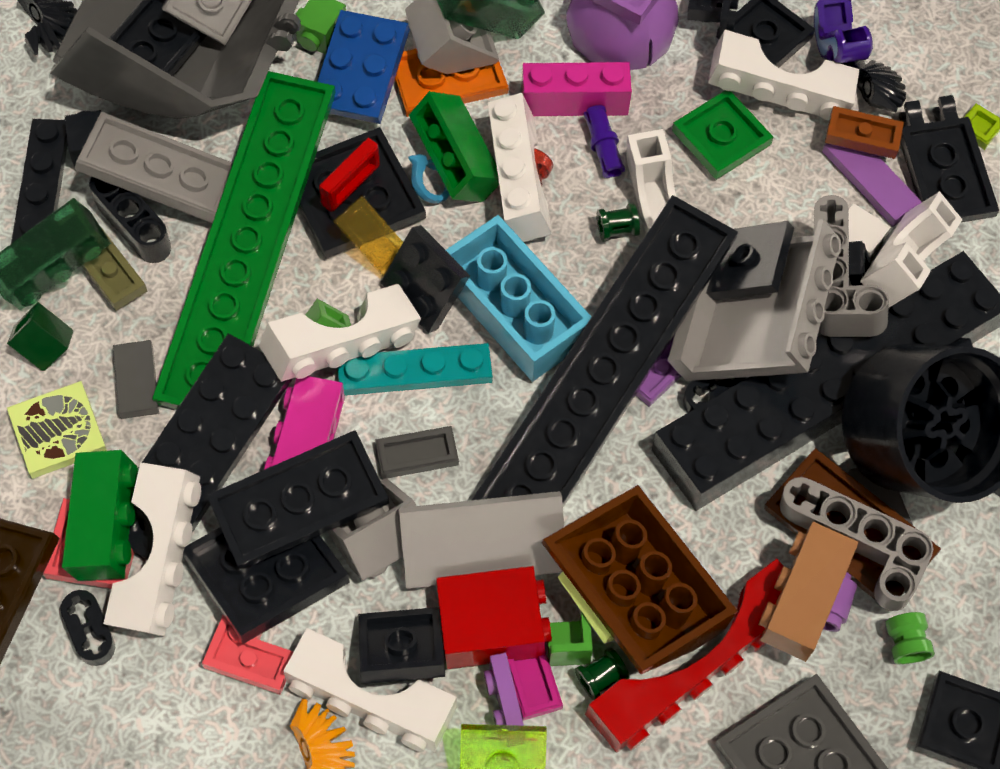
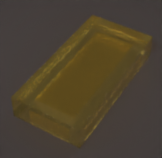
[333,196,403,277]

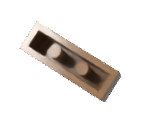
[758,522,859,662]

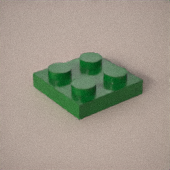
[672,90,773,180]

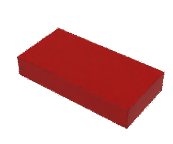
[319,137,380,212]

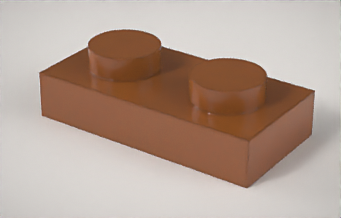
[824,106,904,159]

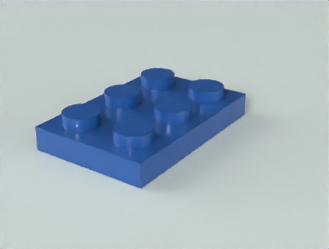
[317,10,410,124]

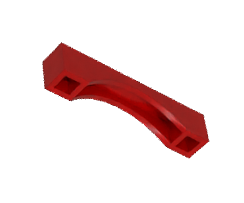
[585,558,784,753]

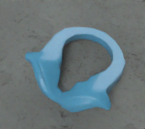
[408,154,450,204]

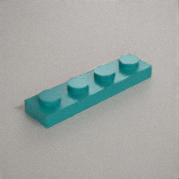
[338,343,493,396]

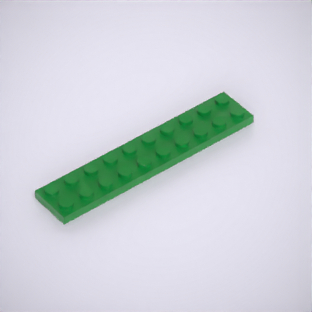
[152,71,336,410]

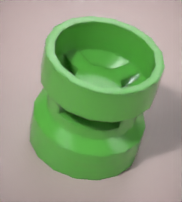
[885,612,935,664]

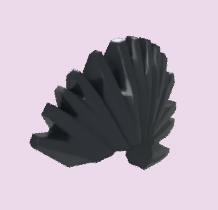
[18,0,77,55]
[822,60,906,112]

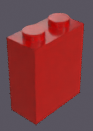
[436,566,552,669]

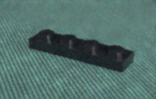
[11,119,68,251]

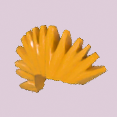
[290,699,355,769]

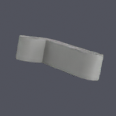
[814,195,889,337]
[780,477,933,611]

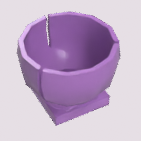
[566,0,679,70]

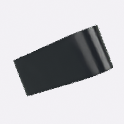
[89,176,171,263]

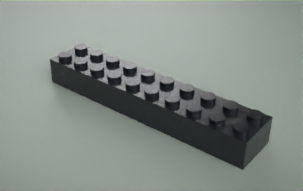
[651,251,1000,511]

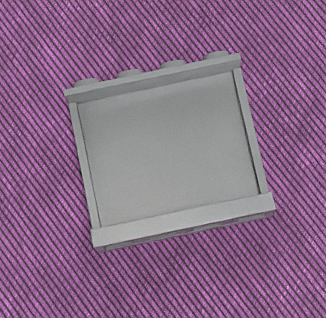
[668,219,841,381]

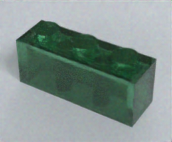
[437,0,545,39]
[0,198,111,310]

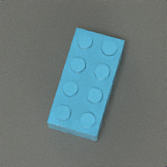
[446,215,592,382]

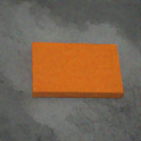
[395,49,509,117]

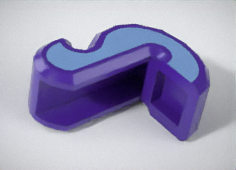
[814,0,873,64]

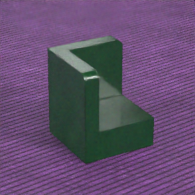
[7,302,73,371]

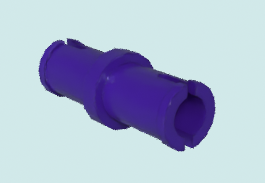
[583,105,625,178]

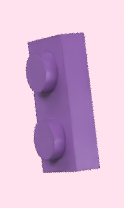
[483,652,526,746]

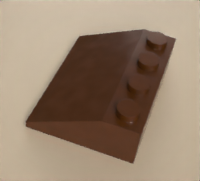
[542,485,738,674]

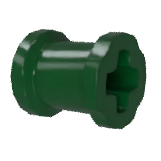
[596,203,640,242]
[575,647,630,700]

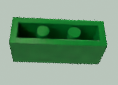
[409,91,499,202]
[62,450,138,581]

